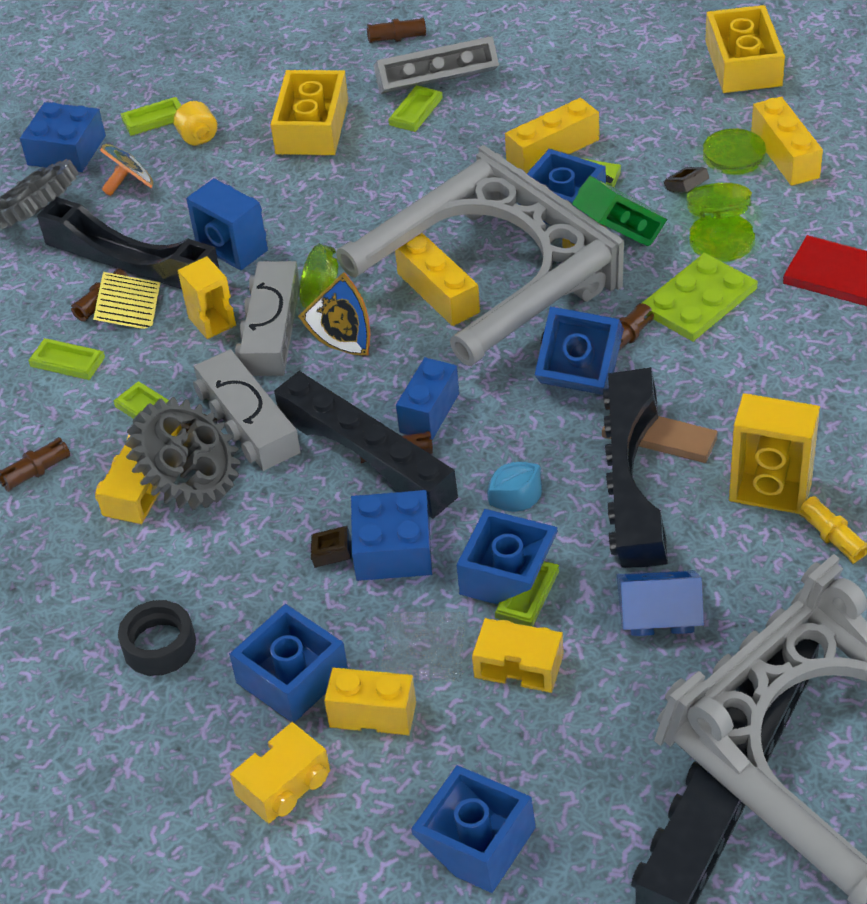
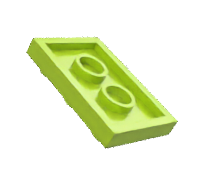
[642,252,758,342]

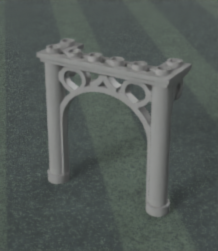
[336,145,624,366]
[654,554,867,904]

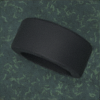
[118,600,196,676]

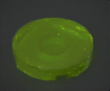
[703,128,766,175]
[686,183,752,219]
[689,213,755,261]
[299,243,338,308]

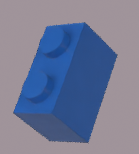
[396,357,459,440]

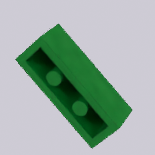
[572,175,668,246]

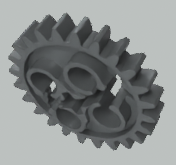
[0,159,79,230]
[125,397,240,510]

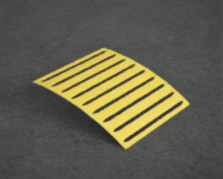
[93,272,160,329]

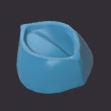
[487,462,542,512]

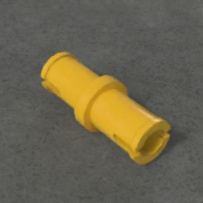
[798,496,867,564]

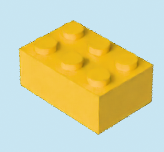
[705,5,785,93]
[270,70,349,155]
[729,393,820,514]

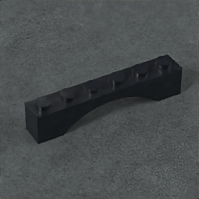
[37,197,220,290]
[603,367,668,568]
[274,371,458,519]

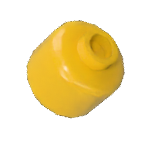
[174,101,218,146]

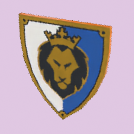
[100,144,153,196]
[298,272,371,356]

